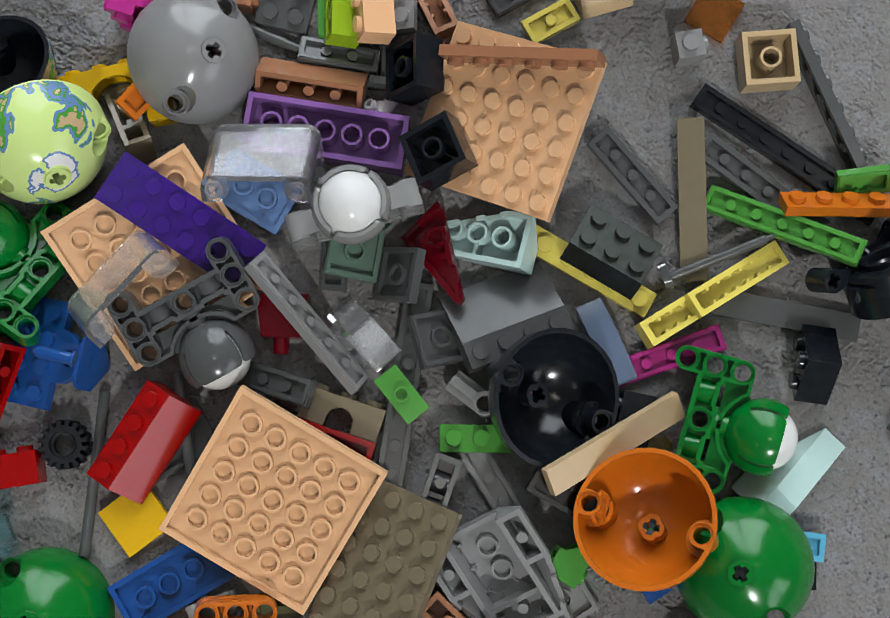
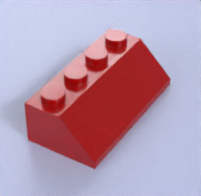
[86,380,203,504]

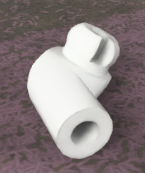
[363,98,398,113]

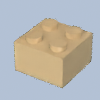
[735,28,801,94]

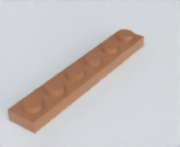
[438,44,606,72]

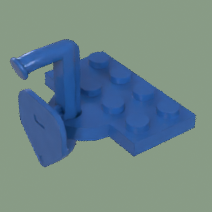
[7,297,110,411]

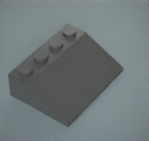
[438,261,574,374]

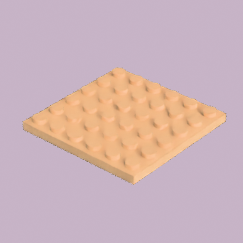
[404,21,607,223]
[41,143,262,371]
[159,385,389,615]

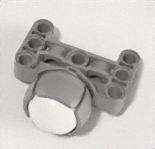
[284,164,425,253]

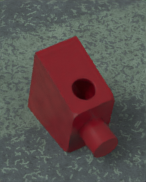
[257,292,311,355]

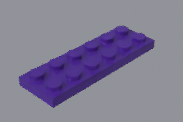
[94,151,267,281]

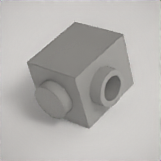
[670,28,709,68]

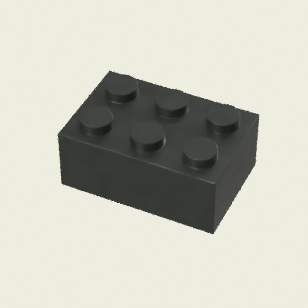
[560,204,663,300]

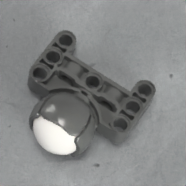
[107,236,262,390]

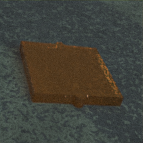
[683,0,745,44]

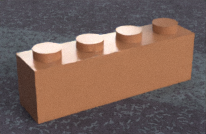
[255,57,368,109]

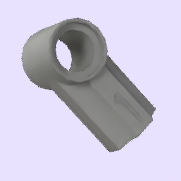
[445,370,490,418]

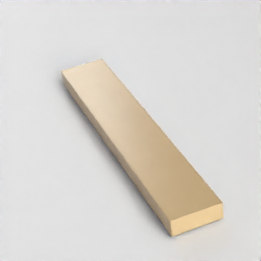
[541,391,686,496]

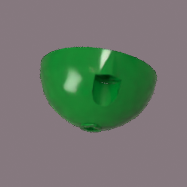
[677,496,815,618]
[0,547,115,618]

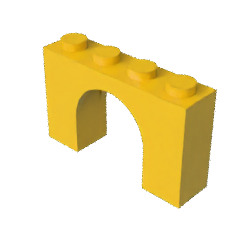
[57,58,178,128]

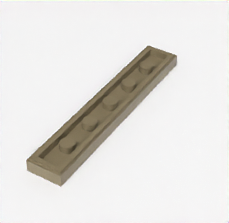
[677,117,708,281]

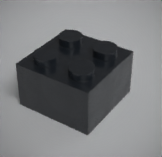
[386,32,445,106]
[399,110,478,191]

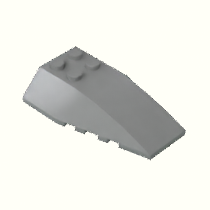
[437,506,571,618]

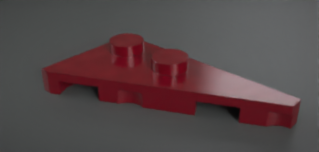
[401,202,465,306]

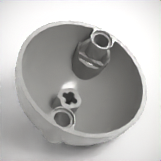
[127,0,259,125]

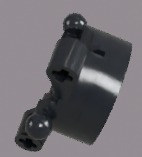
[805,218,890,320]

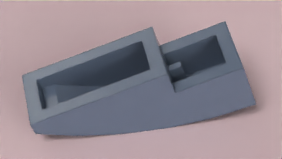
[576,297,637,386]

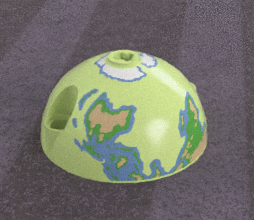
[0,79,111,204]

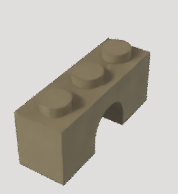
[297,383,387,443]

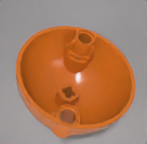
[573,448,719,592]

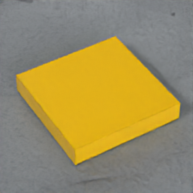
[98,490,168,558]

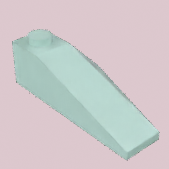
[447,211,538,275]
[730,428,845,515]

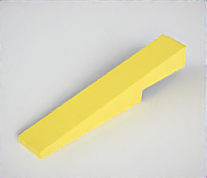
[633,240,790,349]

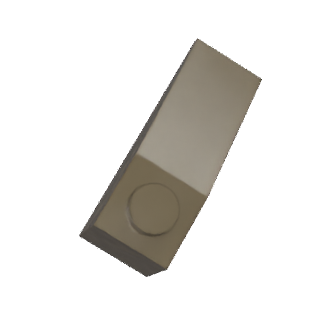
[102,83,158,163]

